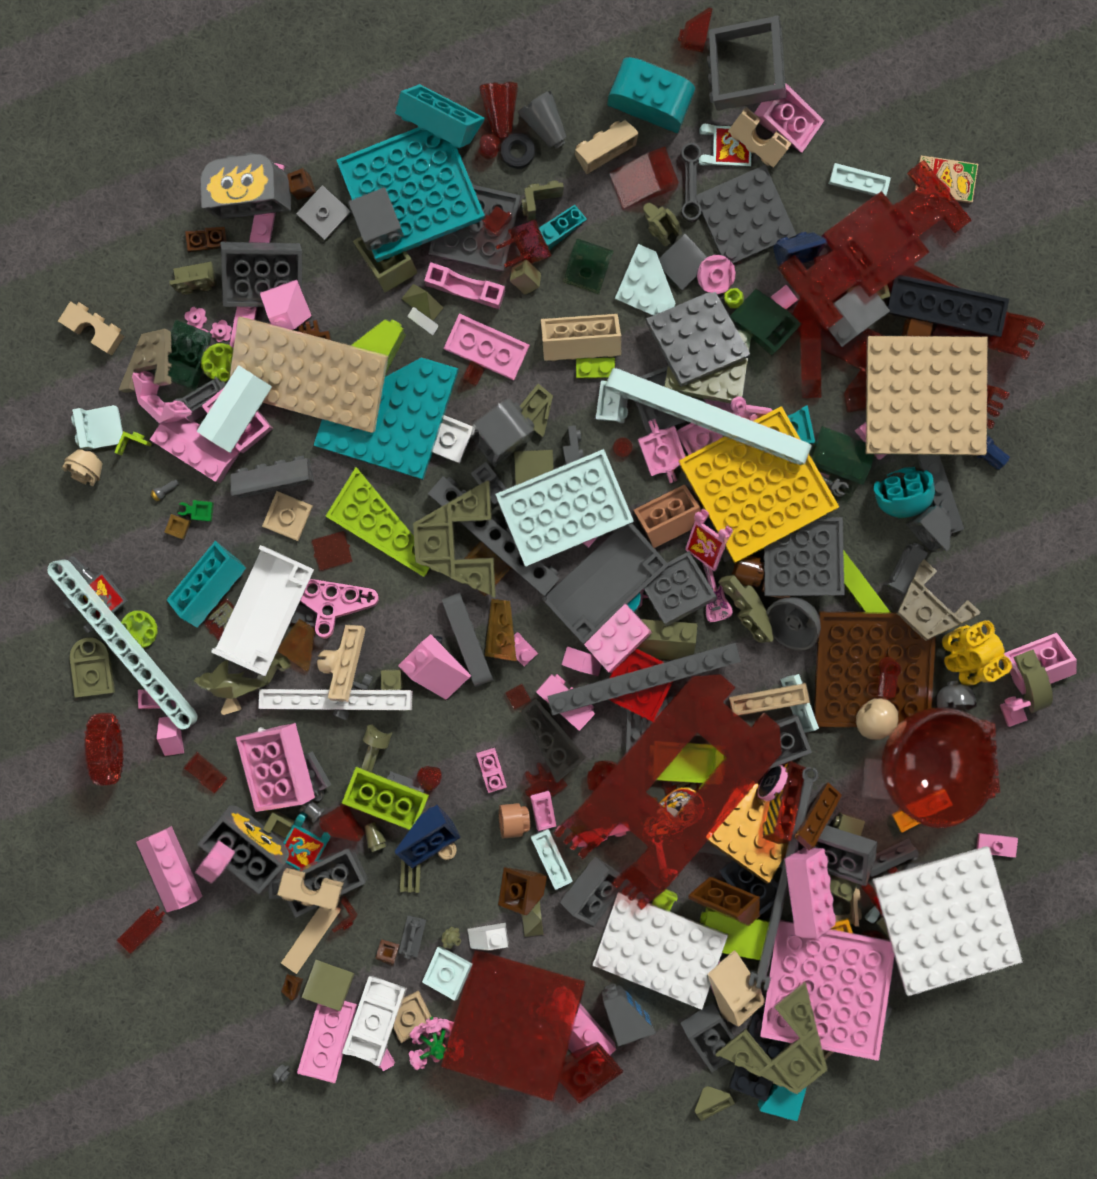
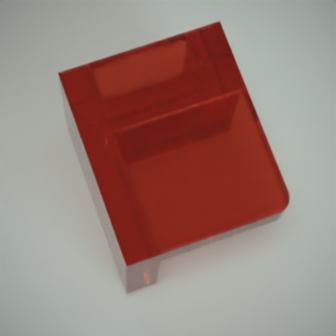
[482,206,512,237]

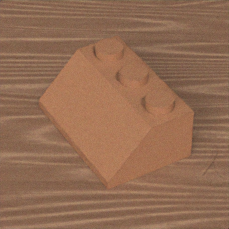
[633,484,705,548]

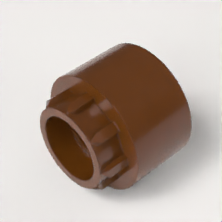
[732,555,765,587]

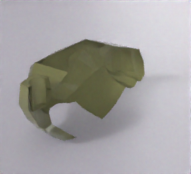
[194,652,291,699]

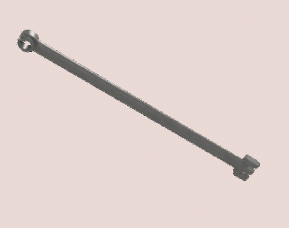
[748,767,819,991]

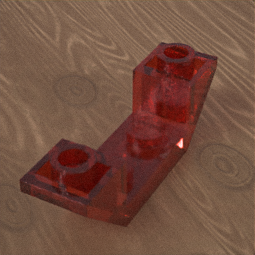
[801,319,821,398]

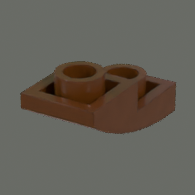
[185,227,227,252]

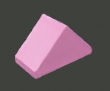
[562,646,602,676]
[157,717,184,756]

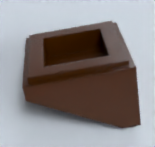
[375,939,399,966]

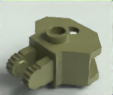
[643,203,682,246]

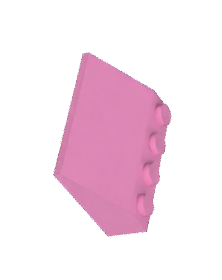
[236,723,315,812]

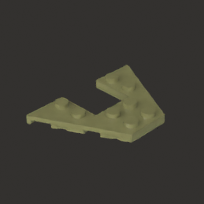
[413,480,496,597]
[715,981,827,1094]

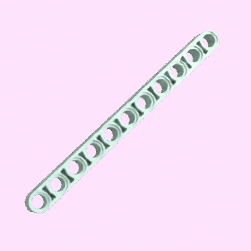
[605,368,811,465]
[48,559,198,729]

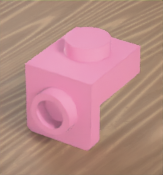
[514,632,538,666]

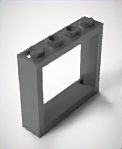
[706,15,786,111]

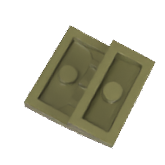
[302,960,355,1011]

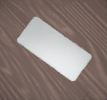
[408,307,438,335]

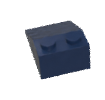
[773,232,827,270]
[395,805,461,868]

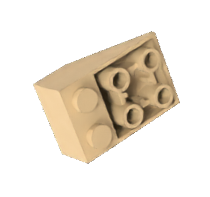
[708,950,765,1027]

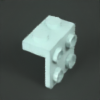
[71,405,123,450]

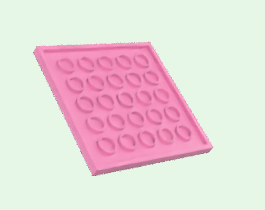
[760,920,894,1061]

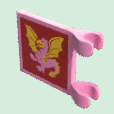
[685,509,733,571]

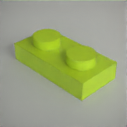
[576,358,615,378]

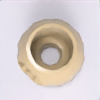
[856,698,898,740]

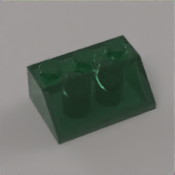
[809,426,874,485]

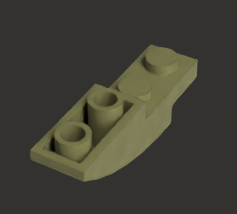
[718,575,773,643]

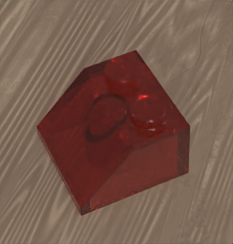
[319,803,365,842]

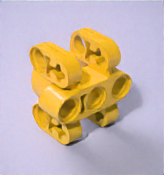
[942,620,1012,686]

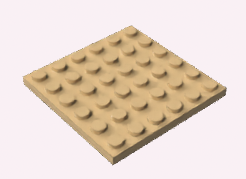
[866,336,987,455]

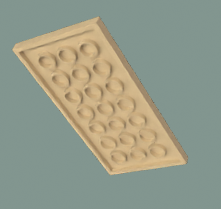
[230,317,388,433]

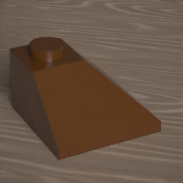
[498,867,547,915]

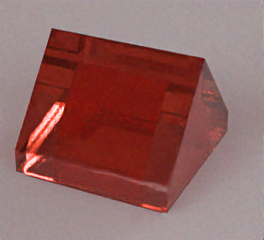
[461,361,485,386]

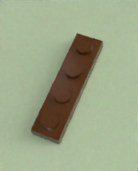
[794,782,842,850]

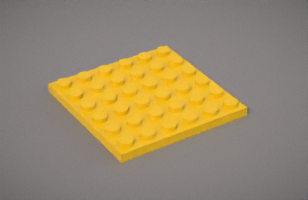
[678,406,839,563]

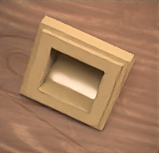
[221,698,242,715]

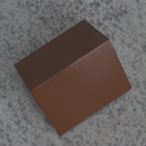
[281,974,303,1000]

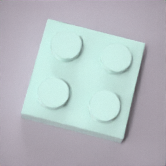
[422,946,473,1001]

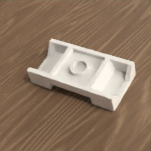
[342,976,407,1066]

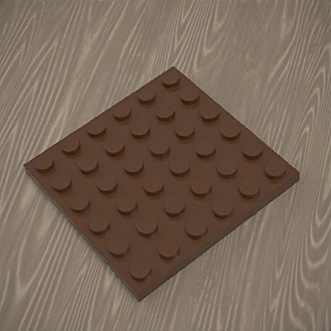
[814,611,936,728]

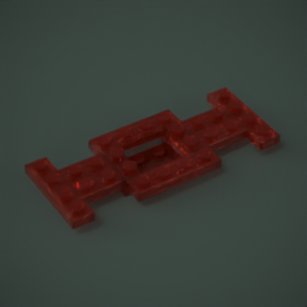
[777,160,972,330]

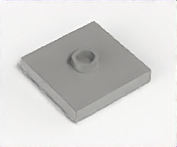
[296,185,351,241]

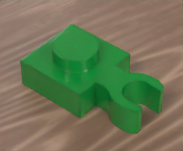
[178,500,214,522]

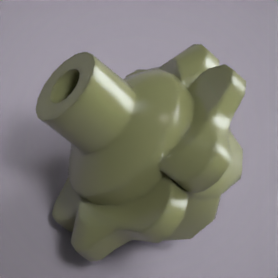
[442,927,461,949]

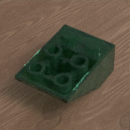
[730,289,802,356]
[154,320,213,391]

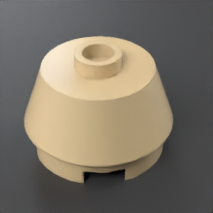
[62,449,103,486]

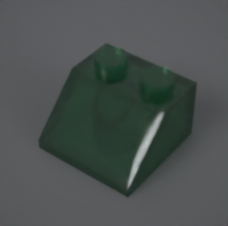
[563,238,613,294]

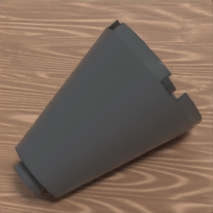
[518,90,567,149]

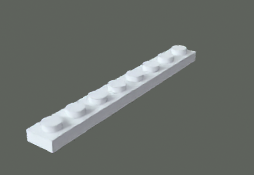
[259,689,412,710]

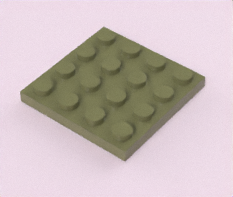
[664,330,752,404]

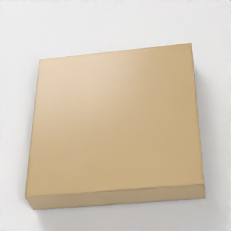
[262,491,313,541]
[393,990,432,1043]

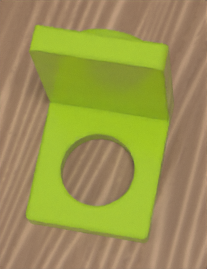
[114,431,152,455]
[652,886,678,911]

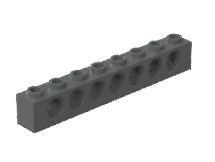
[428,476,560,596]

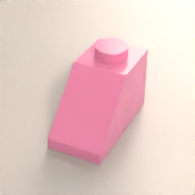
[195,840,235,884]

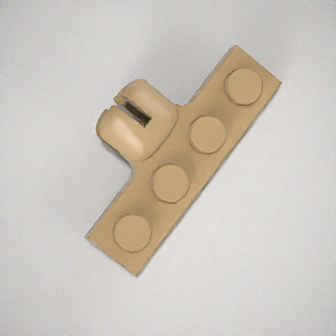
[317,625,366,702]

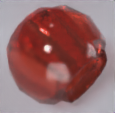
[478,133,501,159]

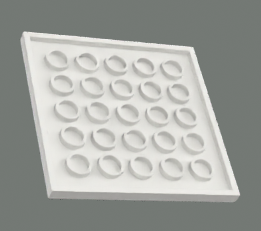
[873,846,1022,996]

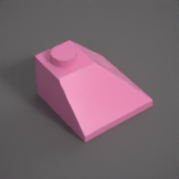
[260,280,312,330]

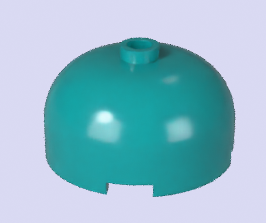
[874,467,935,518]

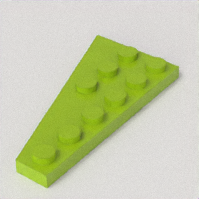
[326,467,430,577]

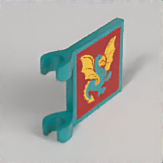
[284,812,334,869]

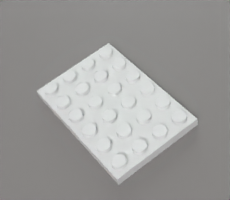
[593,892,728,1010]

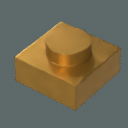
[164,514,191,539]

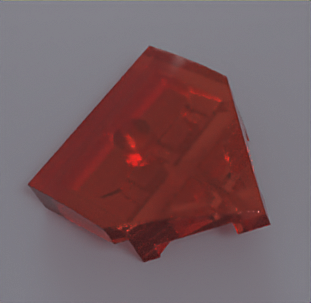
[844,369,867,412]

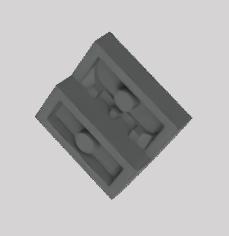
[659,234,707,290]

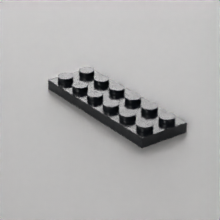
[887,274,1009,338]

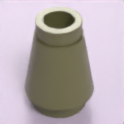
[364,822,386,852]

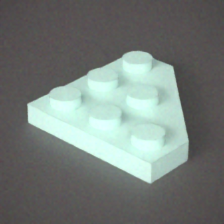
[615,244,676,315]

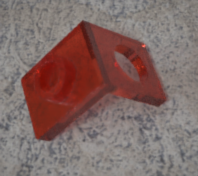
[332,896,358,933]

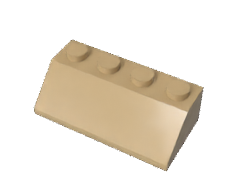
[541,314,621,361]

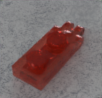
[117,905,166,954]

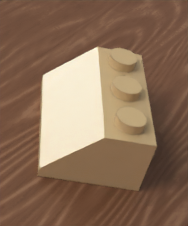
[575,120,639,174]

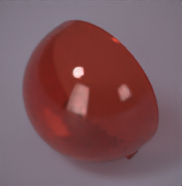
[881,708,1000,828]

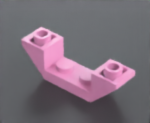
[132,371,192,423]

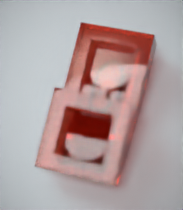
[184,752,227,793]

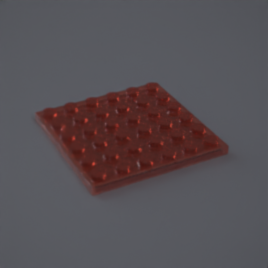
[441,950,586,1102]

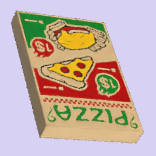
[914,155,978,203]

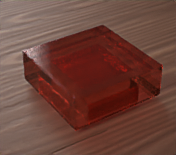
[505,684,531,709]

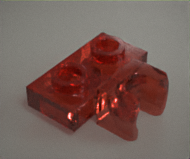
[525,763,568,800]

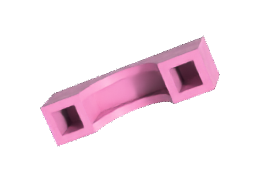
[424,262,505,309]

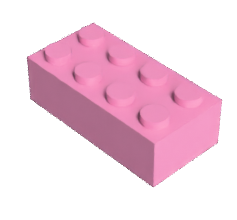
[785,848,836,938]

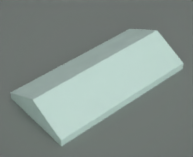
[197,365,272,453]

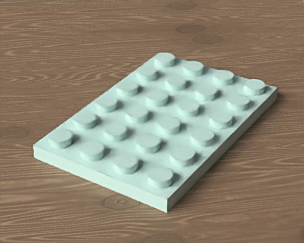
[495,449,634,567]

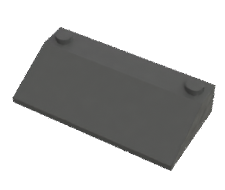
[542,523,669,644]

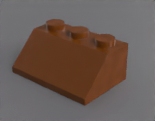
[688,877,760,926]

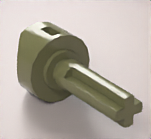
[361,724,392,773]

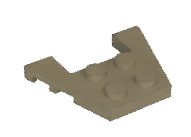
[119,329,171,393]
[897,559,981,641]

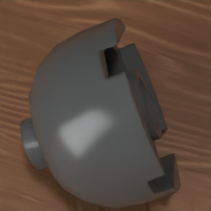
[936,681,977,713]

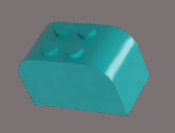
[607,57,695,134]

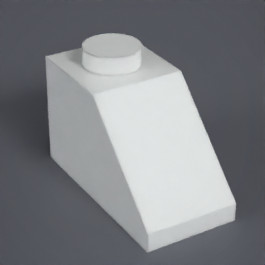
[467,923,508,950]

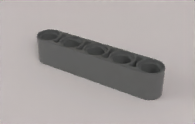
[442,593,494,687]

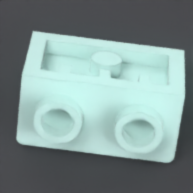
[596,381,629,423]

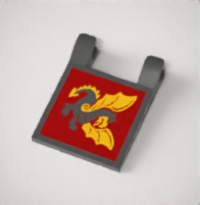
[63,571,128,633]

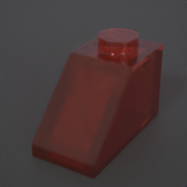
[678,8,713,53]

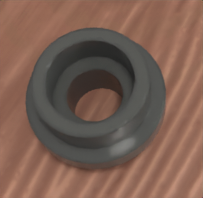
[272,1064,290,1084]

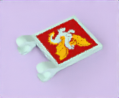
[699,124,751,166]

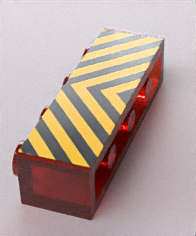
[762,761,806,844]

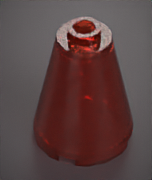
[479,82,518,138]

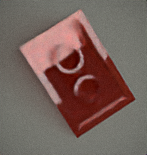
[609,147,679,209]
[554,1042,623,1103]

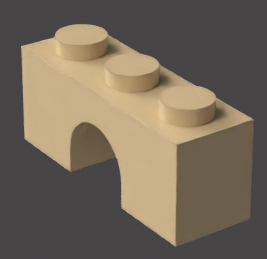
[728,107,791,167]
[58,301,125,355]
[278,868,343,911]

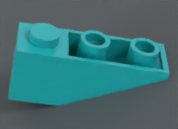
[528,205,587,257]

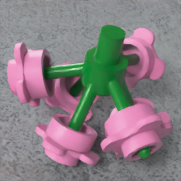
[409,1017,465,1070]

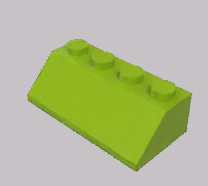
[342,767,429,830]

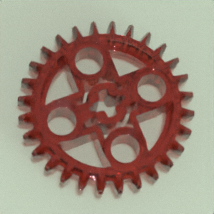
[84,713,124,786]

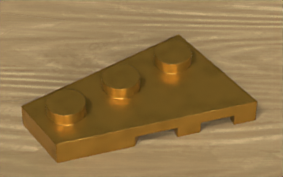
[485,599,517,661]

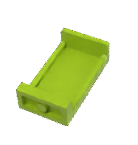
[648,741,724,784]
[700,908,770,960]

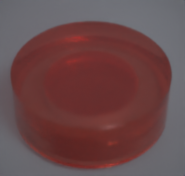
[613,437,633,457]

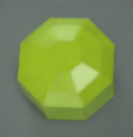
[724,288,744,308]

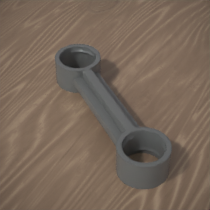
[681,143,701,222]

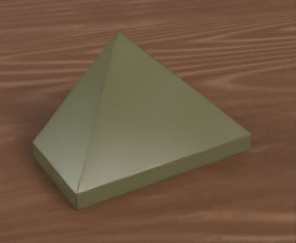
[401,284,443,321]
[522,900,544,937]
[695,1086,735,1121]

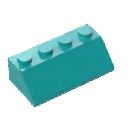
[395,84,485,148]
[167,541,246,627]

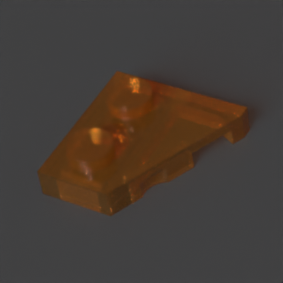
[277,618,315,671]

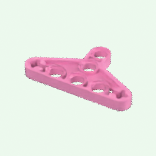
[300,579,379,639]

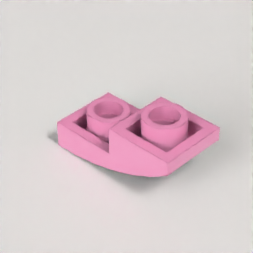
[477,748,507,793]

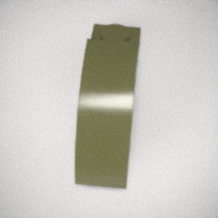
[1013,649,1053,714]

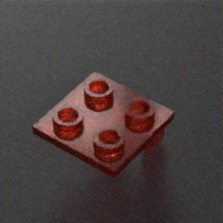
[495,219,552,268]

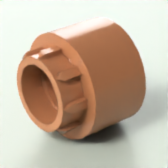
[499,803,530,839]

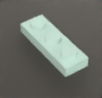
[829,163,891,198]
[780,674,819,733]
[531,829,573,890]

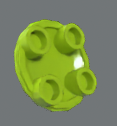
[201,343,234,381]
[121,611,158,648]

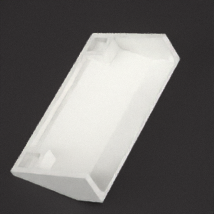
[211,545,314,676]

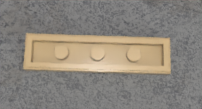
[729,683,810,717]
[281,907,341,974]

